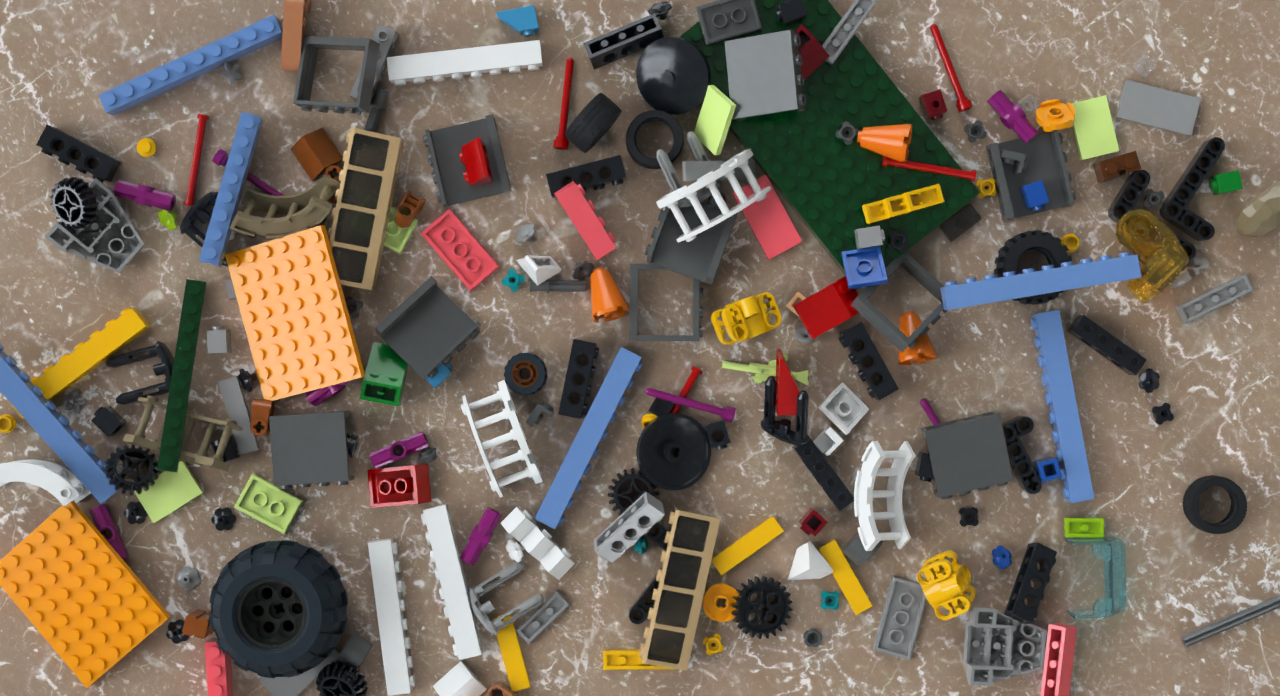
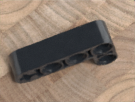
[1002,416,1042,494]

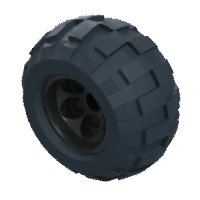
[209,540,348,678]

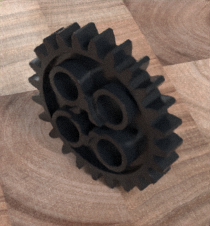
[731,576,793,639]

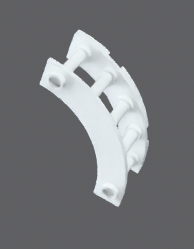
[656,149,772,243]
[461,380,543,498]
[854,441,916,551]
[0,459,91,506]

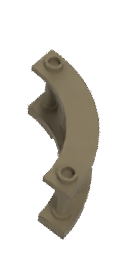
[230,174,341,239]
[123,395,243,472]

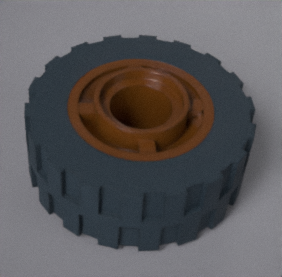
[504,353,547,395]

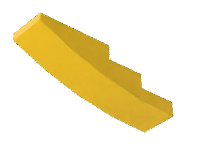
[862,184,945,224]

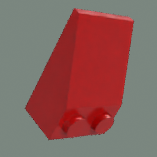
[459,137,494,187]
[793,276,859,339]
[775,349,800,416]
[368,464,431,508]

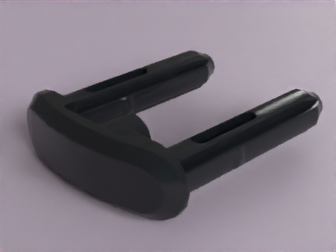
[180,192,257,267]
[106,341,174,405]
[761,376,810,446]

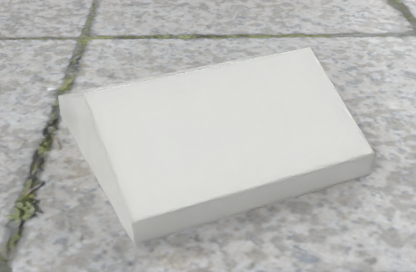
[819,382,869,435]
[433,660,487,696]

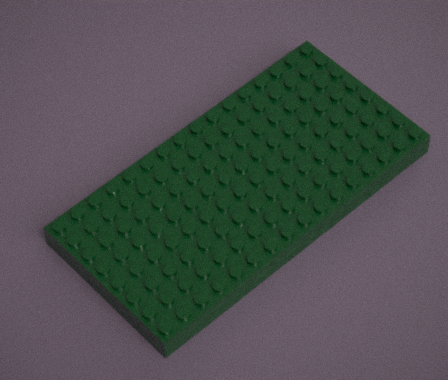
[680,0,980,289]

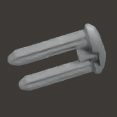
[656,131,722,208]
[468,562,543,635]

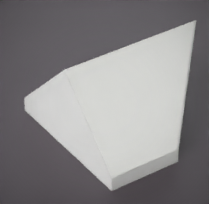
[516,255,561,286]
[788,541,834,580]

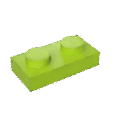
[1064,517,1104,538]

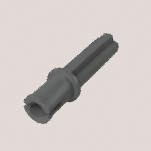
[361,88,389,145]
[530,279,587,293]

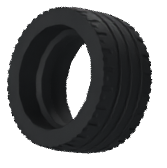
[564,93,622,153]
[626,110,684,169]
[1183,475,1247,534]

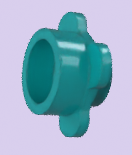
[502,269,525,292]
[634,535,649,554]
[820,591,840,610]

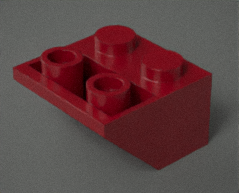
[795,24,830,81]

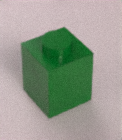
[1209,170,1243,195]

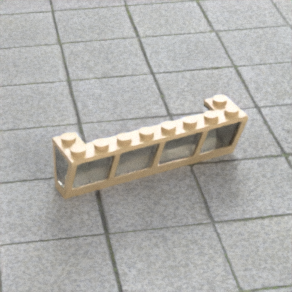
[328,127,405,290]
[639,508,720,671]

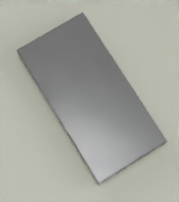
[1116,80,1201,136]
[872,576,927,660]
[258,647,341,696]

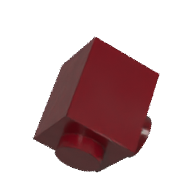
[919,89,947,121]
[798,508,828,536]

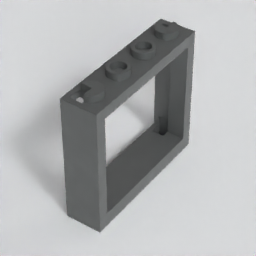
[293,36,380,115]
[851,252,948,352]
[630,264,703,341]

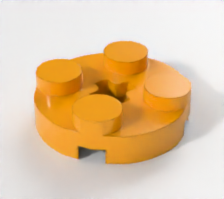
[1035,99,1075,132]
[702,583,739,622]

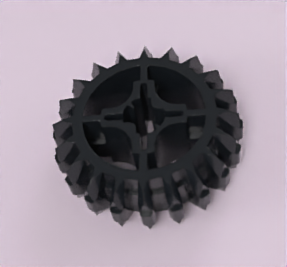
[50,177,100,230]
[105,444,159,495]
[608,468,659,516]
[316,661,368,696]

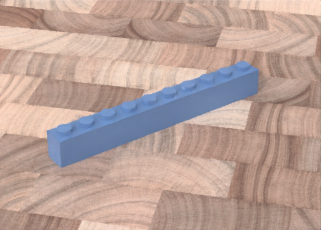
[98,14,283,116]
[940,252,1141,310]
[1030,310,1094,503]
[0,343,120,504]
[534,347,643,529]

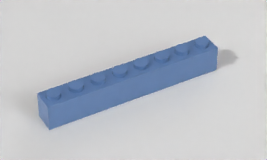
[199,112,263,268]

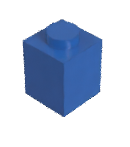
[1019,180,1049,211]
[1033,457,1062,482]

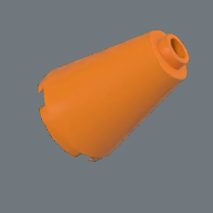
[857,124,912,163]
[590,267,630,323]
[898,311,937,366]

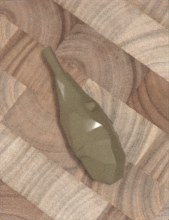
[1234,180,1280,237]

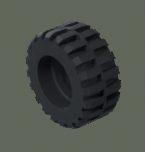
[994,230,1072,305]

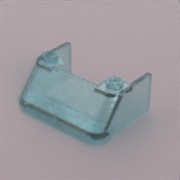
[1065,537,1126,619]

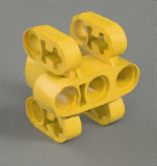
[711,292,782,345]
[917,550,976,620]

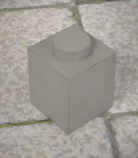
[854,225,885,249]
[206,326,232,354]

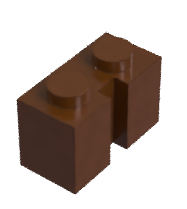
[1093,151,1141,183]

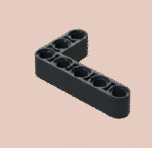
[1160,137,1225,241]
[1108,170,1196,261]
[629,522,693,624]

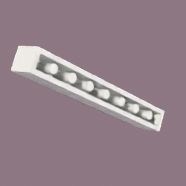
[386,40,543,86]
[421,503,483,660]
[368,538,416,696]

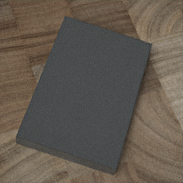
[696,0,762,45]

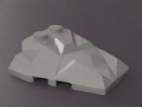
[45,178,145,273]
[963,607,1047,686]

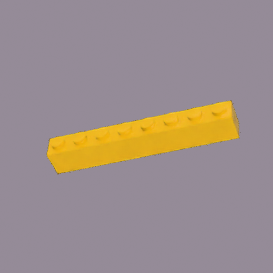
[8,307,151,419]

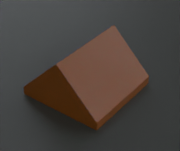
[291,128,343,181]

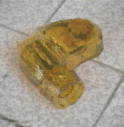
[1116,209,1189,303]

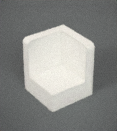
[813,426,844,456]

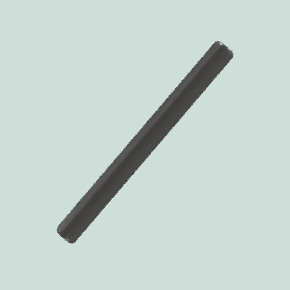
[1182,595,1280,647]

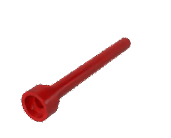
[930,24,973,113]
[553,58,574,150]

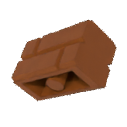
[182,609,214,639]

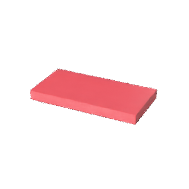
[732,174,802,260]
[420,208,500,291]

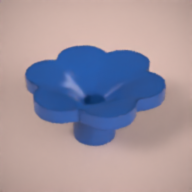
[992,545,1012,570]

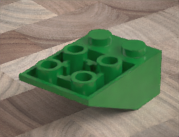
[360,342,408,406]

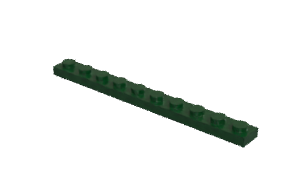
[157,279,206,473]

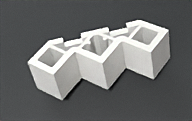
[501,507,575,580]

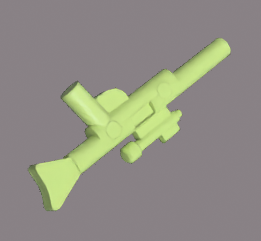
[722,353,809,385]

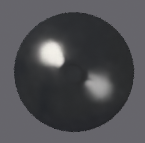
[636,37,711,115]
[636,413,711,491]

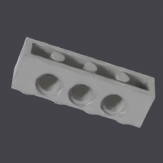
[349,24,399,104]
[594,492,665,563]

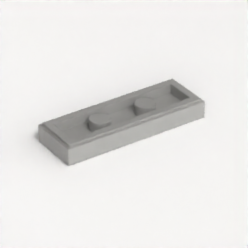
[516,590,570,644]

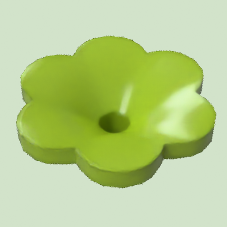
[157,209,178,230]

